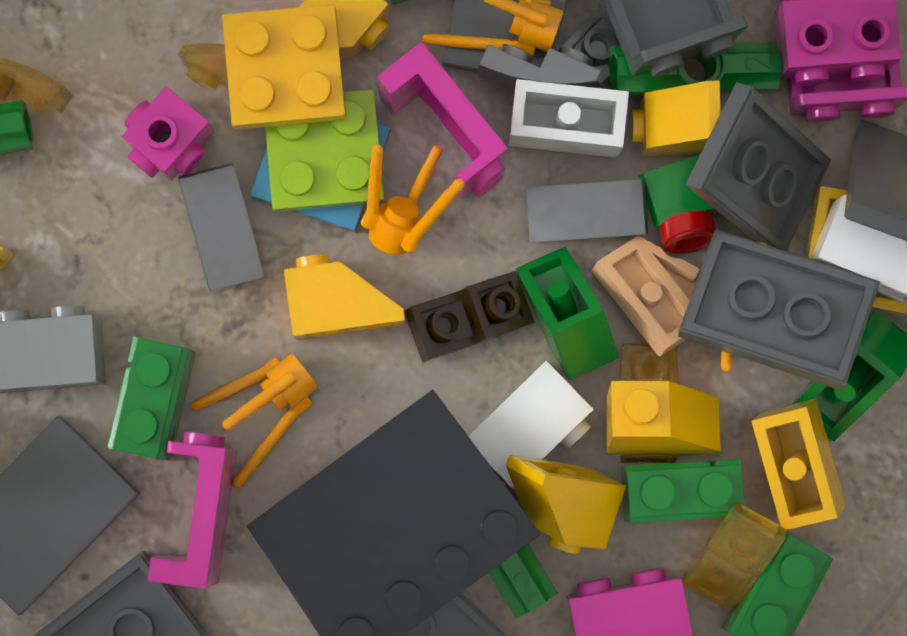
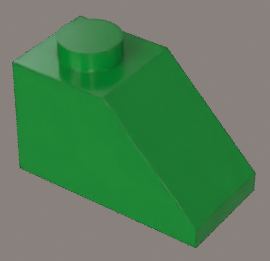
[515,246,619,381]
[792,308,907,442]

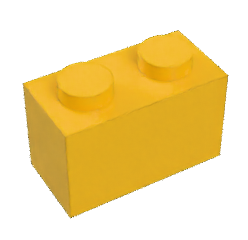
[751,398,846,531]

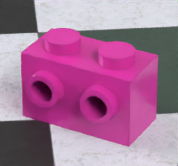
[773,0,901,86]

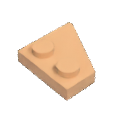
[591,235,700,358]

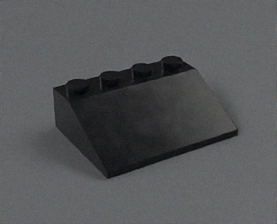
[247,389,540,636]

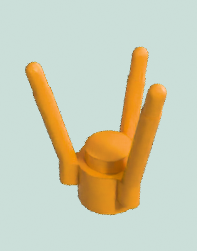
[422,0,564,57]
[361,144,465,255]
[190,353,318,487]

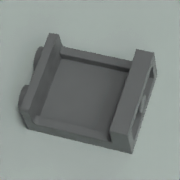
[603,0,748,77]

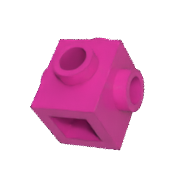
[122,86,215,181]

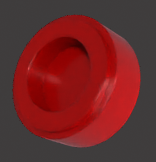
[659,210,717,254]

